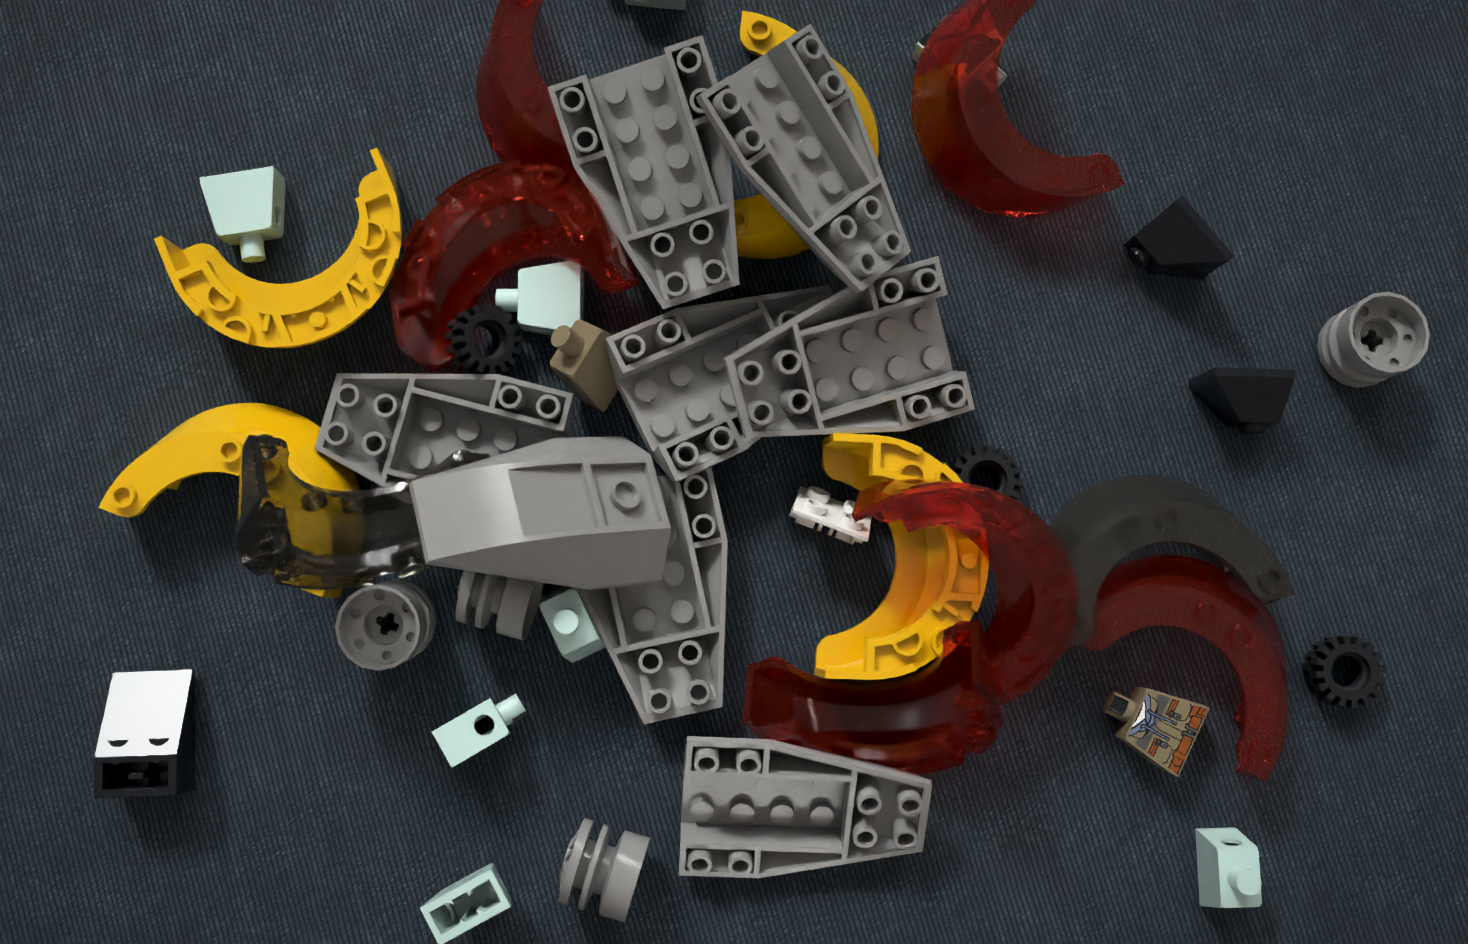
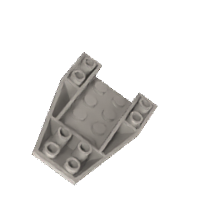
[696,24,911,294]
[547,35,740,310]
[723,256,975,438]
[605,285,833,483]
[314,373,575,504]
[409,436,671,590]
[577,466,728,724]
[679,736,932,878]

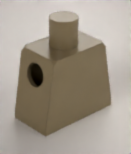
[550,319,618,412]

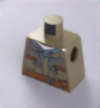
[1103,686,1210,777]

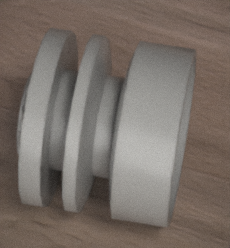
[1317,292,1430,388]
[455,570,545,641]
[335,579,437,671]
[558,818,650,923]

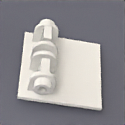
[789,486,872,545]

